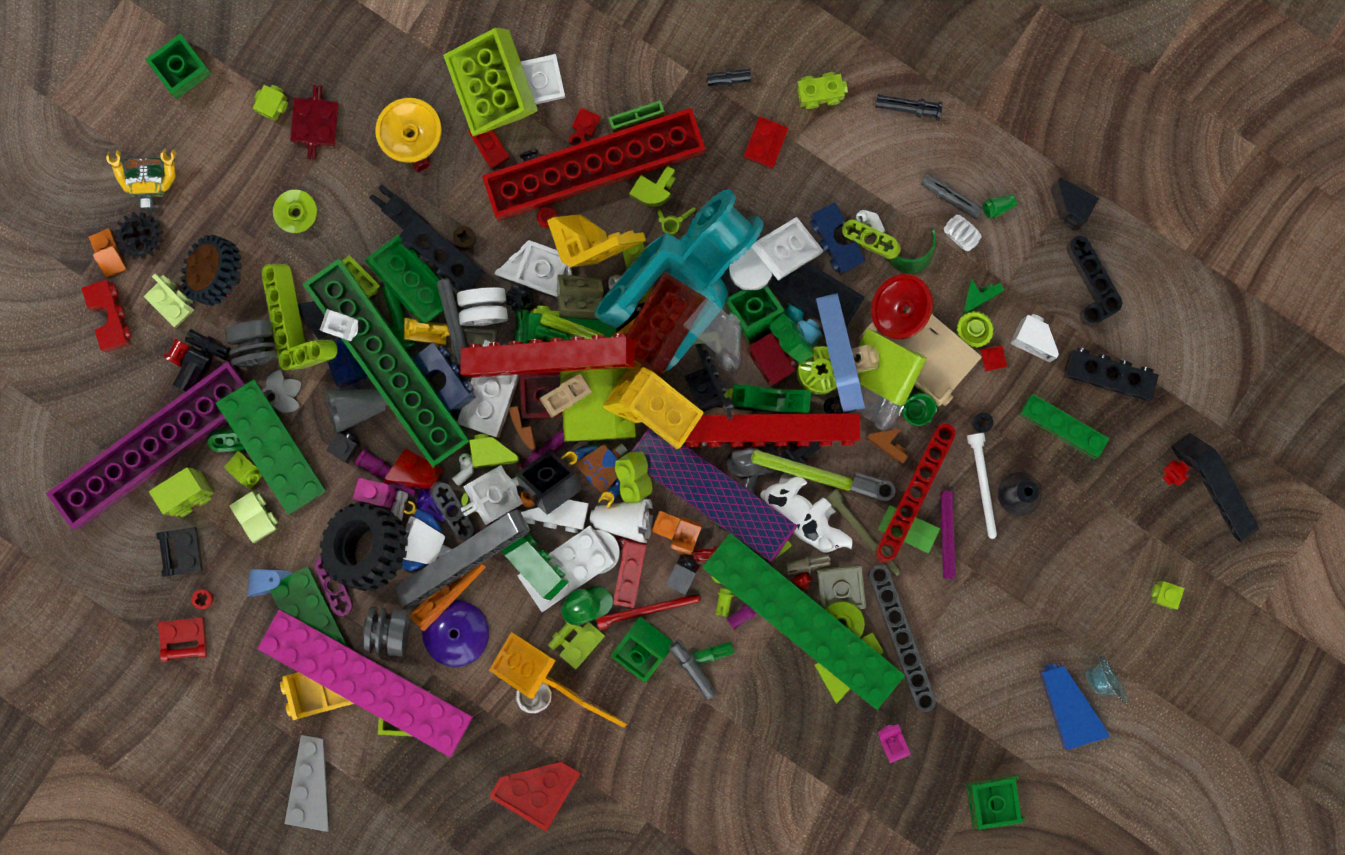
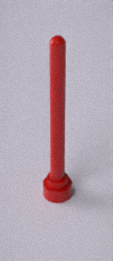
[596,594,701,631]

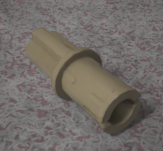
[786,555,831,576]

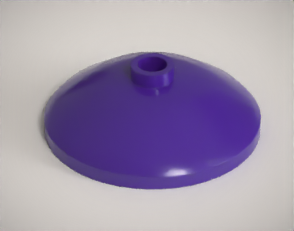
[422,600,489,667]

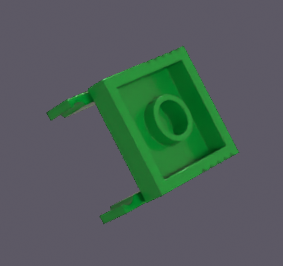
[965,775,1025,830]

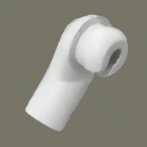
[856,210,886,233]
[452,453,474,486]

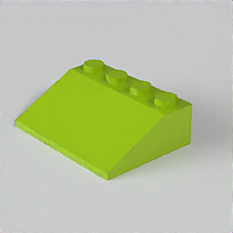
[443,28,538,136]
[560,368,636,441]

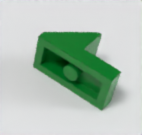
[962,279,1004,314]

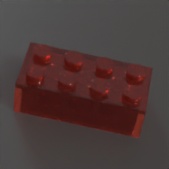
[626,272,708,376]

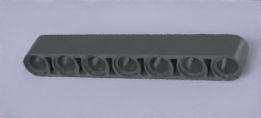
[394,510,530,610]
[868,565,936,712]

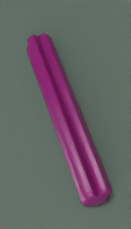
[940,491,956,579]

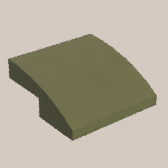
[557,274,604,319]

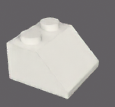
[1010,314,1059,363]

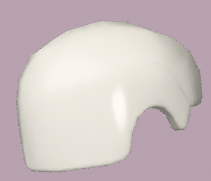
[516,682,552,714]

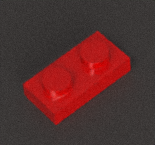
[468,130,510,170]

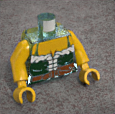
[106,149,177,209]

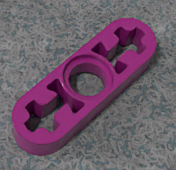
[315,556,353,616]

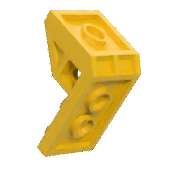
[547,214,646,267]
[602,367,704,449]

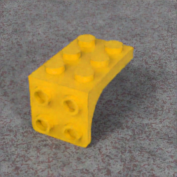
[280,672,354,720]

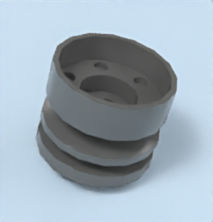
[224,320,278,368]
[363,606,410,657]

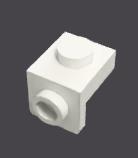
[320,309,358,341]

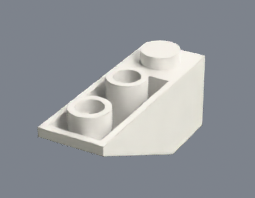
[521,500,589,533]

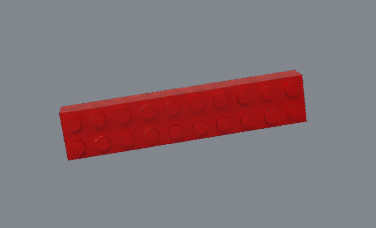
[482,108,705,222]

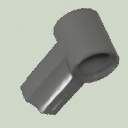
[850,472,896,501]

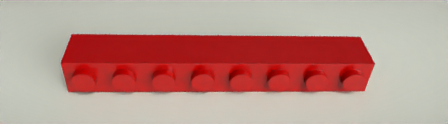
[460,333,634,378]
[684,414,860,447]

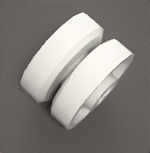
[457,288,508,326]

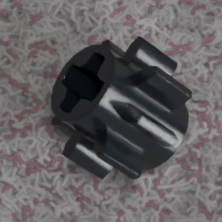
[506,284,533,312]

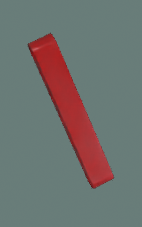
[875,423,956,563]

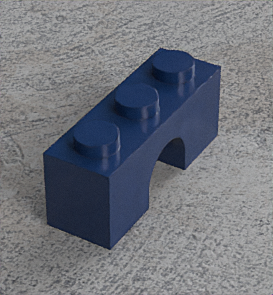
[809,202,866,276]
[413,342,477,413]

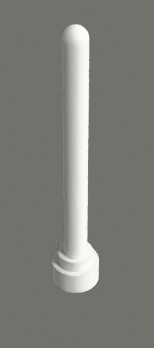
[967,433,997,539]

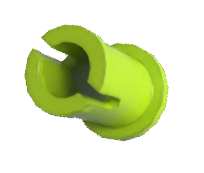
[715,588,735,617]

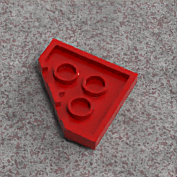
[489,761,581,831]

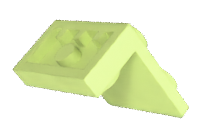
[144,274,195,328]

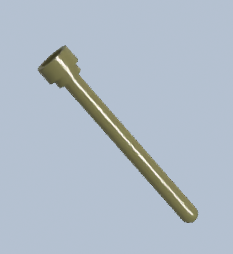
[825,489,901,576]

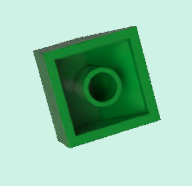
[610,617,673,683]

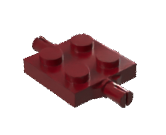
[290,85,339,160]

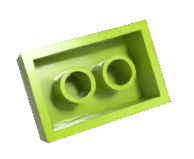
[148,467,215,518]

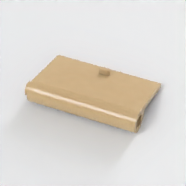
[859,308,982,407]

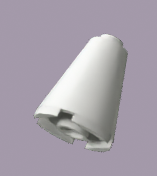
[590,499,653,543]

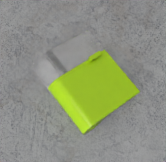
[835,328,927,431]

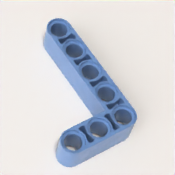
[816,293,865,414]

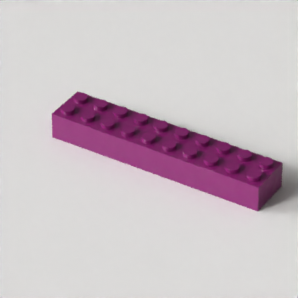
[46,361,246,530]

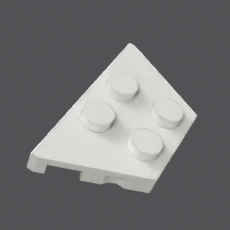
[495,240,572,298]

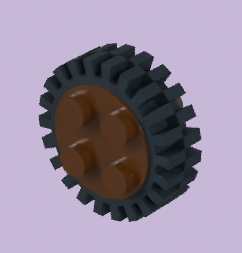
[181,234,242,306]

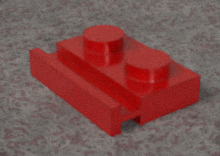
[743,116,789,169]

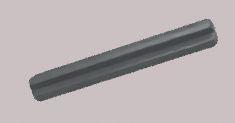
[437,279,467,365]

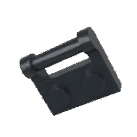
[156,527,203,577]

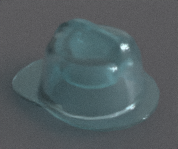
[1085,655,1129,704]

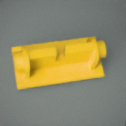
[404,318,450,345]

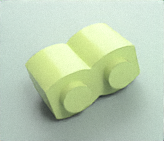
[229,491,278,543]

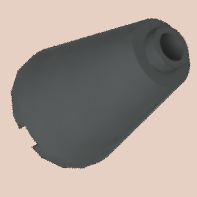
[325,389,388,433]

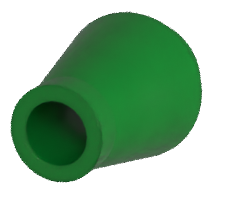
[982,194,1017,219]

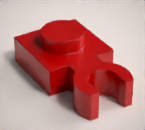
[569,107,601,145]

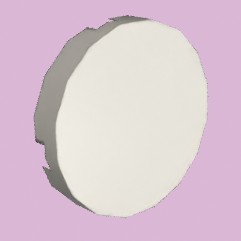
[729,247,772,290]

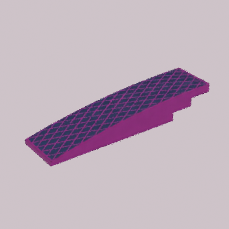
[631,428,798,562]

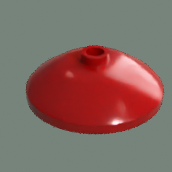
[871,274,933,340]

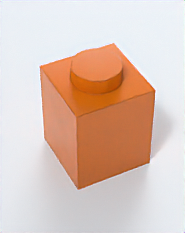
[651,511,680,540]

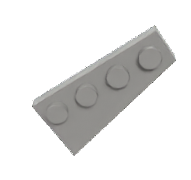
[284,735,330,832]

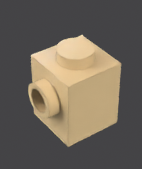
[851,345,879,373]

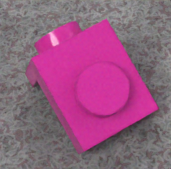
[878,724,910,763]

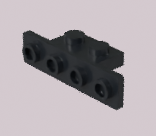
[684,344,734,420]

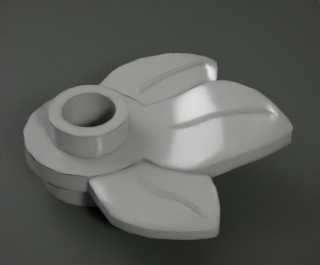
[262,370,301,413]

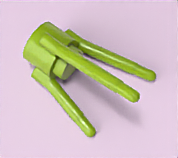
[657,207,696,238]

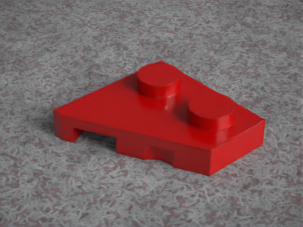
[383,448,444,489]

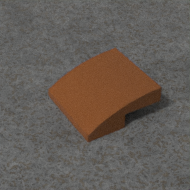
[509,406,537,452]

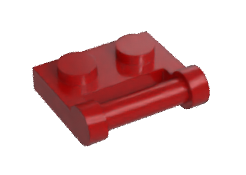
[158,617,207,662]

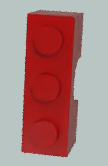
[81,280,132,353]

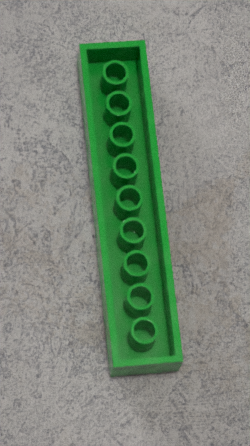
[303,258,470,467]
[701,533,905,710]

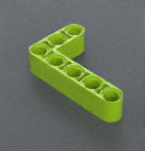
[262,264,337,370]

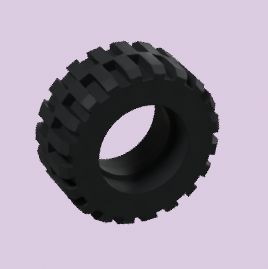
[320,502,408,591]

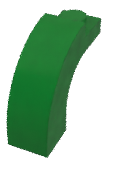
[732,385,811,414]

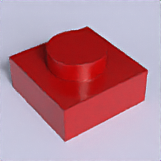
[980,345,1007,372]

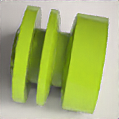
[796,346,837,396]

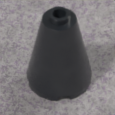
[998,472,1042,516]

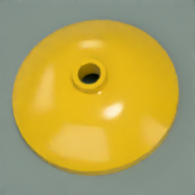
[375,98,442,163]

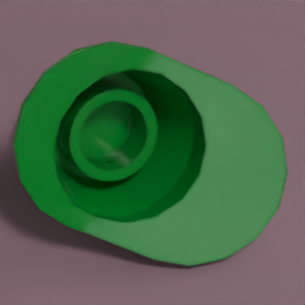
[561,586,613,625]

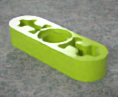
[842,220,901,259]

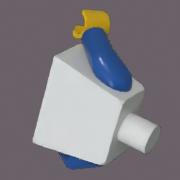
[401,501,452,571]

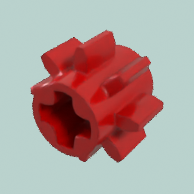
[1162,459,1190,487]

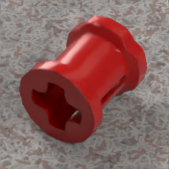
[163,338,190,367]

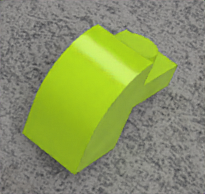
[629,166,676,207]

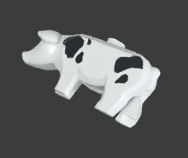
[760,473,852,553]

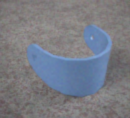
[247,569,293,597]

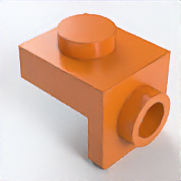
[671,517,703,555]

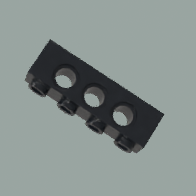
[399,216,485,292]
[1063,348,1159,402]

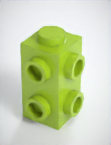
[797,72,848,109]

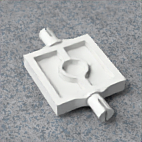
[461,465,523,525]

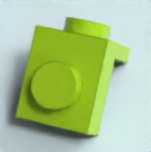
[224,451,262,489]

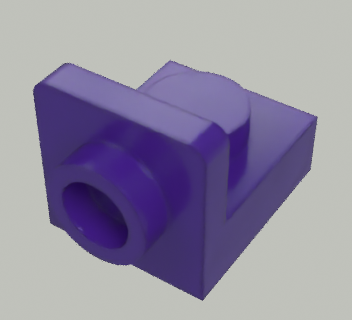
[416,489,453,522]

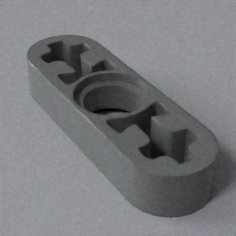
[430,481,474,540]

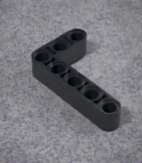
[1171,433,1259,543]

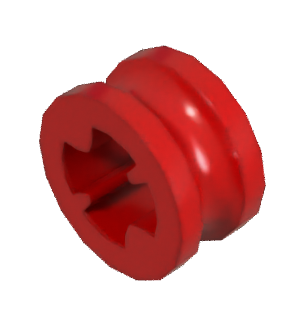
[191,589,214,609]

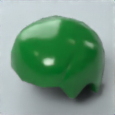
[901,393,937,426]

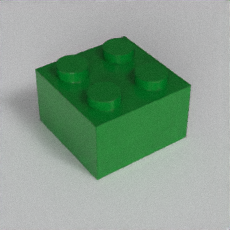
[145,34,212,100]
[725,285,785,345]

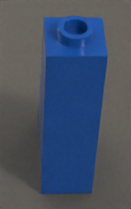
[1039,663,1110,750]

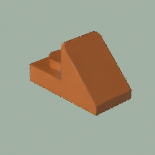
[865,429,908,464]

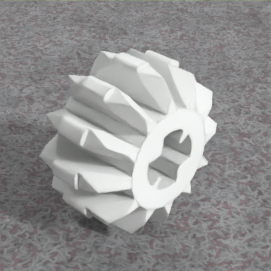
[944,215,982,251]

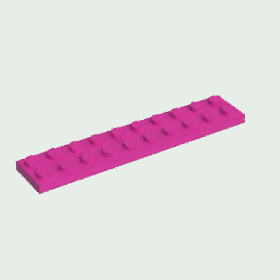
[258,610,473,757]

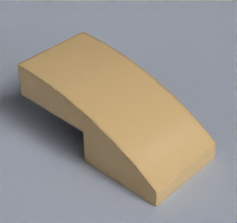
[540,373,592,418]

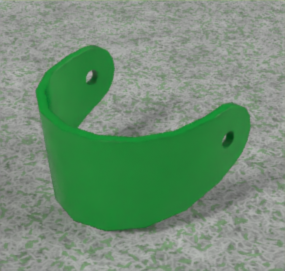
[884,228,936,274]

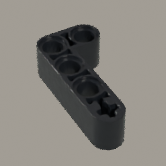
[1067,236,1123,326]

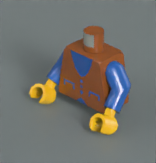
[561,443,629,508]

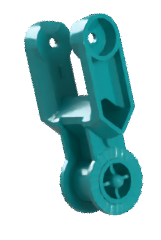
[594,189,764,374]

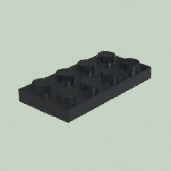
[768,262,865,327]

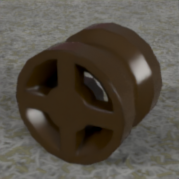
[453,226,476,250]

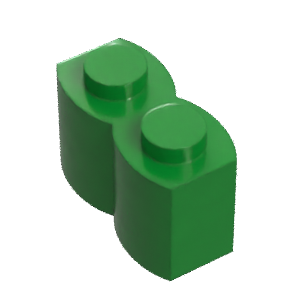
[770,314,814,364]

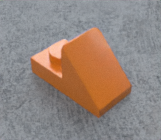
[89,228,127,278]

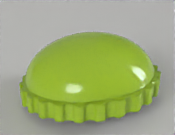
[957,311,994,348]

